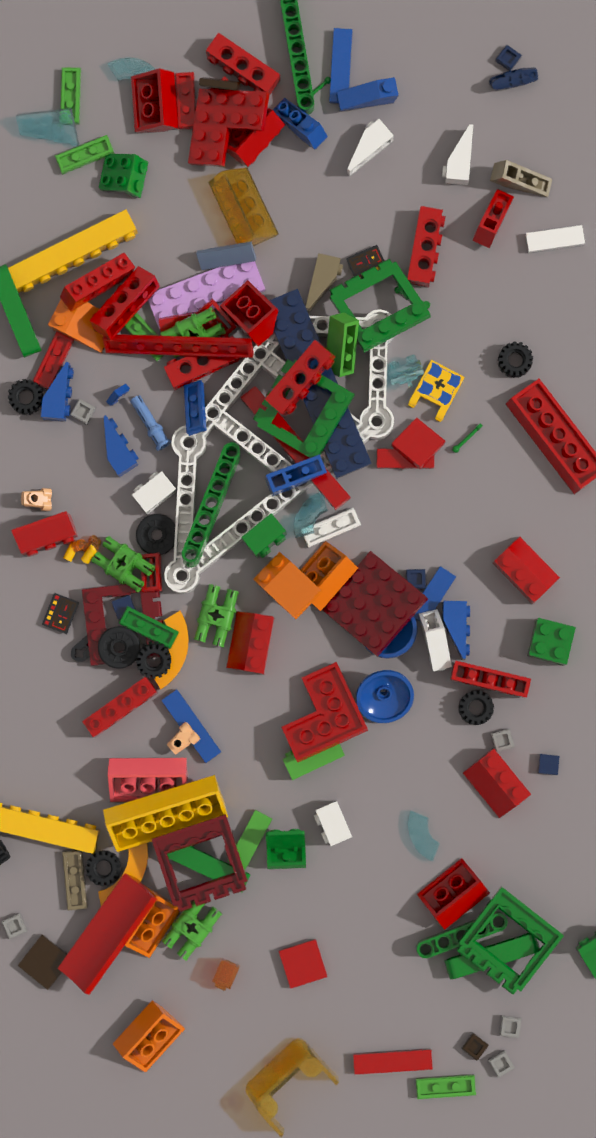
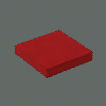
[391,417,445,469]
[279,939,328,989]

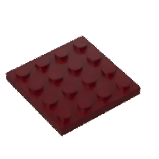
[322,551,428,657]

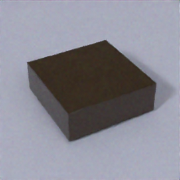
[461,1033,489,1061]

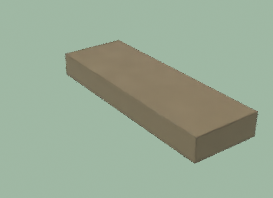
[62,850,88,910]

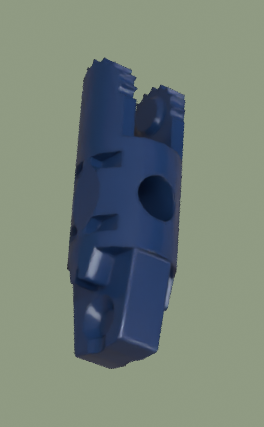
[489,67,538,90]

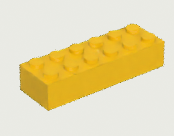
[103,775,228,852]

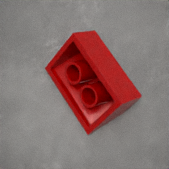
[131,68,178,133]
[227,108,285,167]
[220,280,279,347]
[11,511,78,557]
[493,537,560,604]
[226,611,275,675]
[463,749,531,818]
[417,858,490,930]

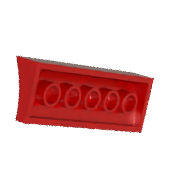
[505,378,596,495]
[58,873,157,995]

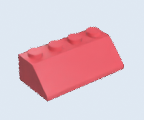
[108,758,188,802]

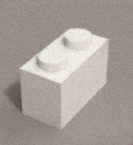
[132,471,177,515]
[314,801,352,846]

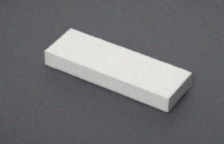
[525,225,585,253]
[301,508,361,548]

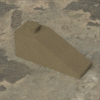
[490,160,552,197]
[306,253,343,312]

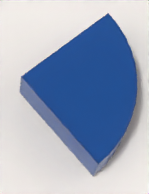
[106,384,130,406]

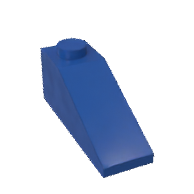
[336,77,399,111]
[265,455,327,496]

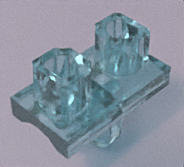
[387,355,424,388]

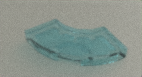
[108,58,156,81]
[294,492,328,538]
[408,811,440,861]

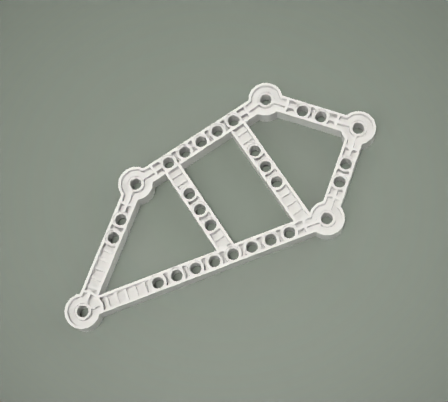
[164,309,394,594]

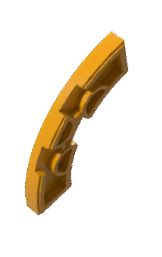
[155,611,189,689]
[98,843,148,906]

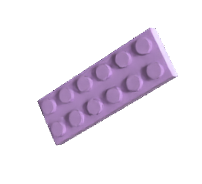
[148,261,266,330]

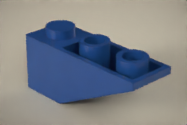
[273,98,328,150]
[41,362,74,422]
[103,415,139,477]
[442,601,470,660]

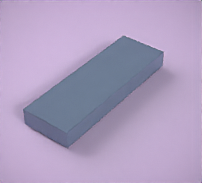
[196,241,256,270]

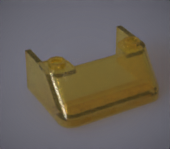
[246,1038,339,1137]

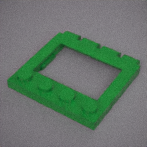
[330,259,431,353]
[253,359,355,458]
[457,886,564,995]

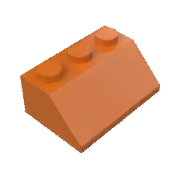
[300,541,358,611]
[125,885,179,958]
[113,1000,185,1073]

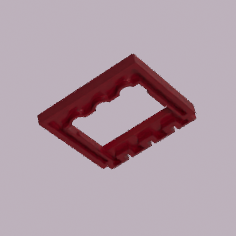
[82,581,166,666]
[151,814,248,912]

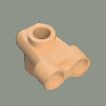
[21,488,52,511]
[167,722,201,755]

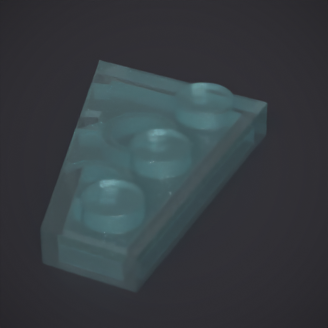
[16,108,79,147]

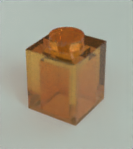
[212,958,240,991]

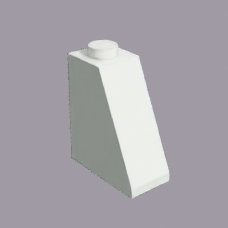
[419,609,452,671]

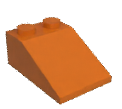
[48,299,104,353]
[253,552,323,619]

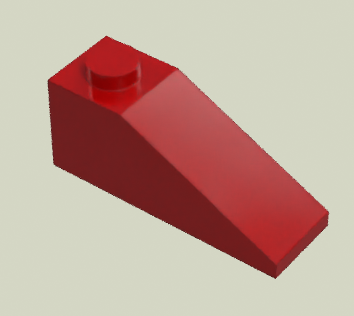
[472,189,514,249]

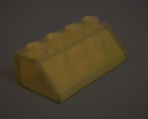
[208,167,279,246]

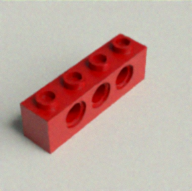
[206,33,281,96]
[408,206,446,287]
[60,253,135,311]
[89,266,160,341]
[164,335,243,391]
[265,340,335,416]
[450,660,531,698]
[82,676,158,737]

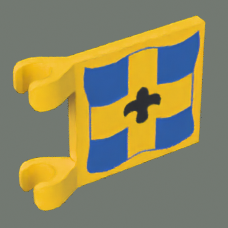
[408,360,465,422]

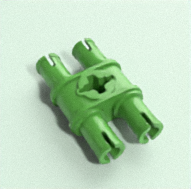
[161,307,226,358]
[92,536,155,592]
[194,584,239,648]
[162,900,222,961]

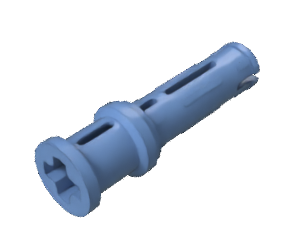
[130,395,172,451]

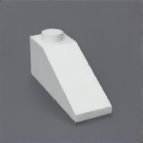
[347,119,394,176]
[442,124,473,185]

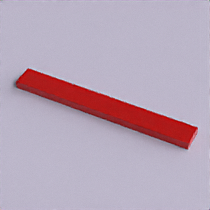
[102,334,254,358]
[240,386,351,510]

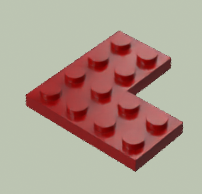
[188,88,270,167]
[282,662,368,763]

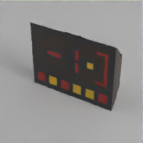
[346,245,384,279]
[42,593,79,634]

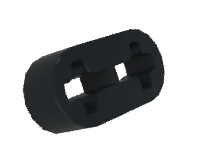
[71,636,90,662]

